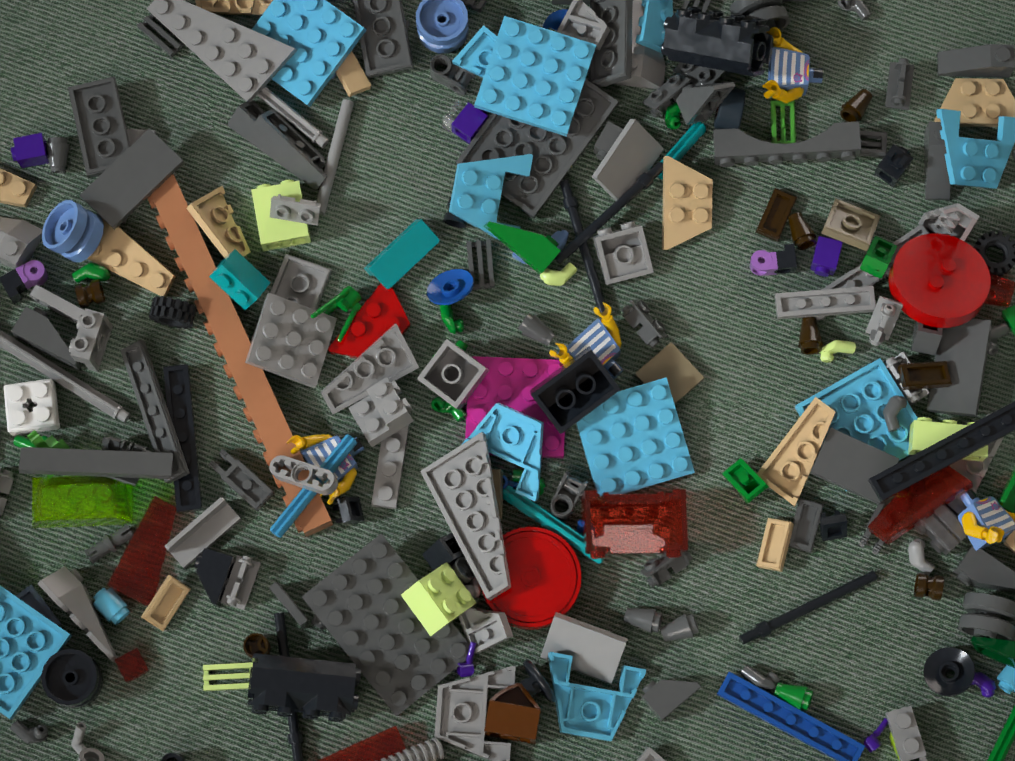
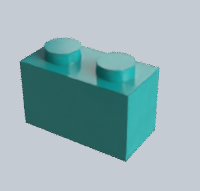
[209,249,271,310]

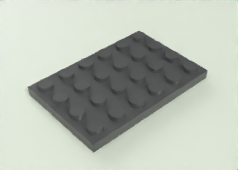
[456,79,619,219]
[302,533,470,716]

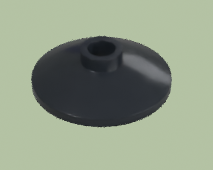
[923,647,975,697]

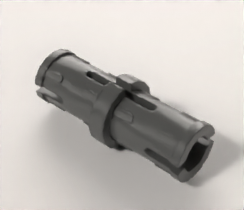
[84,523,136,564]

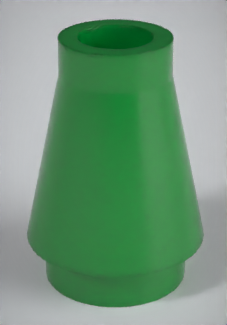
[774,682,814,710]

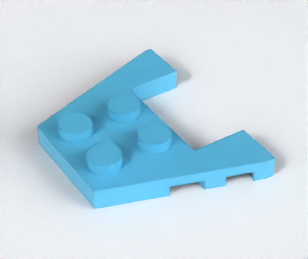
[936,109,1015,189]
[449,154,533,240]
[461,403,544,501]
[548,652,646,741]

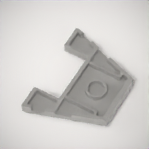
[434,666,516,761]

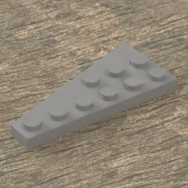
[147,0,297,104]
[420,432,511,600]

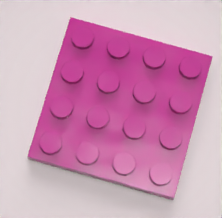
[465,356,565,459]

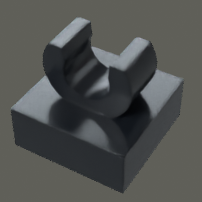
[333,496,365,524]
[820,510,847,541]

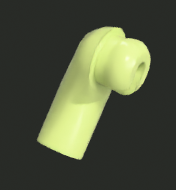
[540,262,578,286]
[819,340,856,363]

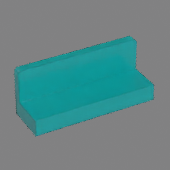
[364,219,440,289]

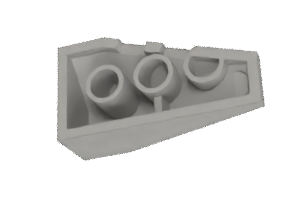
[616,0,666,89]
[918,203,980,241]
[0,217,43,269]
[37,567,118,663]

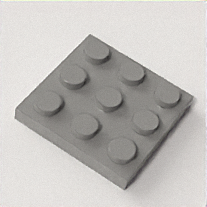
[245,293,337,388]

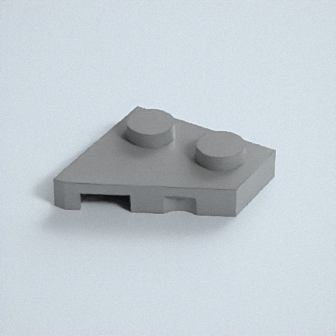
[557,0,610,51]
[459,608,513,655]

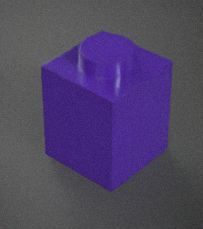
[451,102,488,144]
[11,133,49,168]
[810,236,843,277]

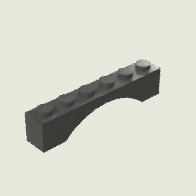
[713,121,861,167]

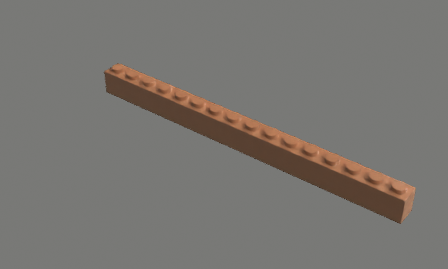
[147,174,333,537]

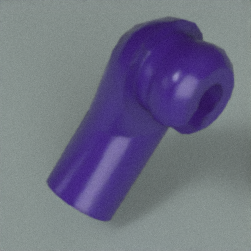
[971,672,996,698]

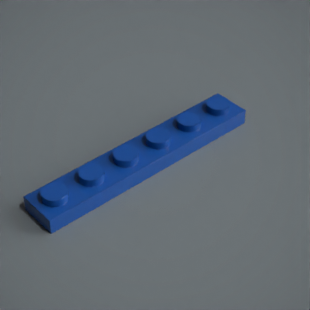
[716,671,865,761]

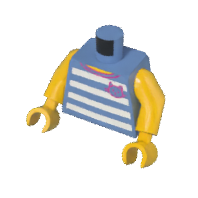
[762,27,823,103]
[549,302,623,379]
[287,434,364,505]
[958,489,1015,551]

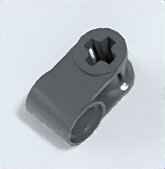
[430,54,476,95]
[550,471,589,521]

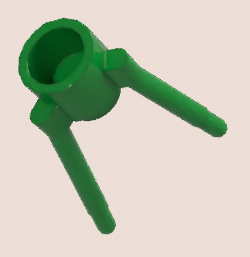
[311,286,362,342]

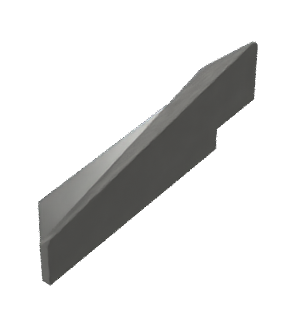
[228,100,327,190]

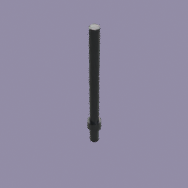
[554,162,663,265]
[560,180,606,318]
[739,571,877,645]
[274,613,304,761]

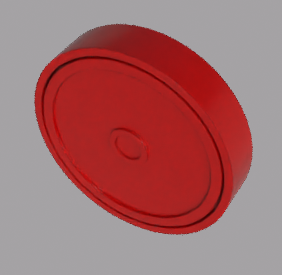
[889,233,991,328]
[482,527,581,630]

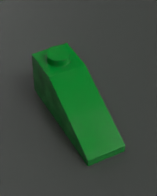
[484,221,561,274]

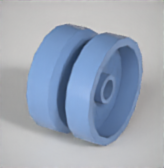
[416,0,469,54]
[42,200,104,262]

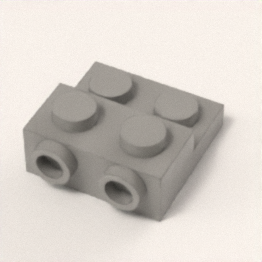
[593,221,654,285]
[69,308,113,372]
[349,377,414,447]

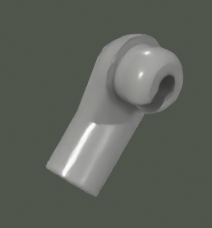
[908,538,935,576]

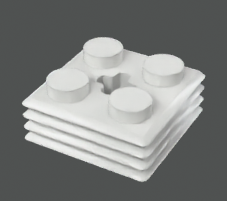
[4,379,60,436]

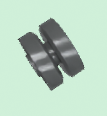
[729,0,790,35]
[958,592,1015,641]

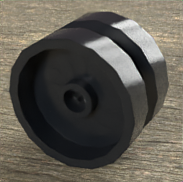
[41,649,104,709]

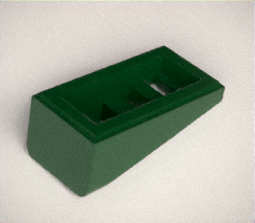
[971,636,1015,668]

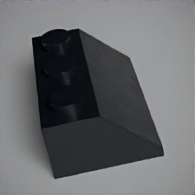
[530,346,621,434]

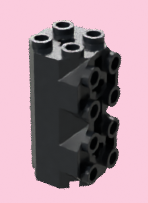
[661,6,773,77]
[247,653,361,722]

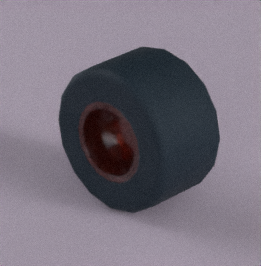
[714,88,746,129]

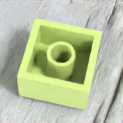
[401,562,477,636]

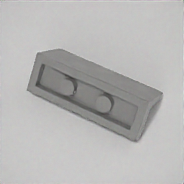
[165,497,241,569]

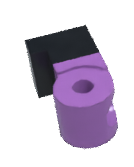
[750,244,797,276]
[0,260,48,304]

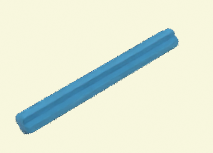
[270,434,357,538]

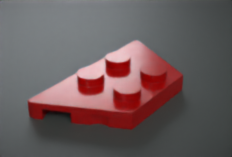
[327,284,410,359]

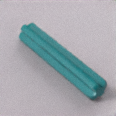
[657,122,706,180]

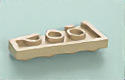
[87,218,176,297]
[757,397,836,506]

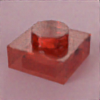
[115,648,150,683]

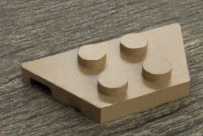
[934,78,1015,127]
[662,156,713,250]

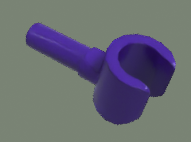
[457,641,477,677]
[863,718,888,753]

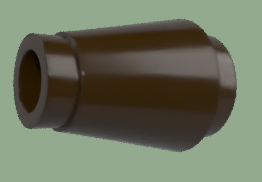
[840,89,873,122]
[788,212,816,250]
[798,317,823,355]

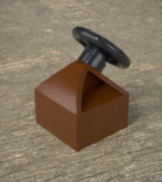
[484,659,556,744]

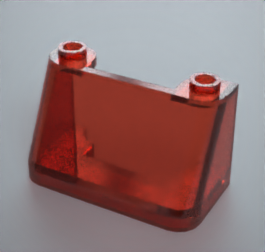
[581,489,688,559]

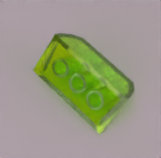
[32,476,133,528]

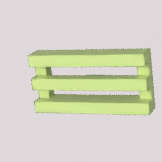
[203,662,253,691]

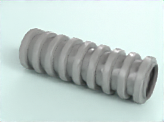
[380,737,444,761]

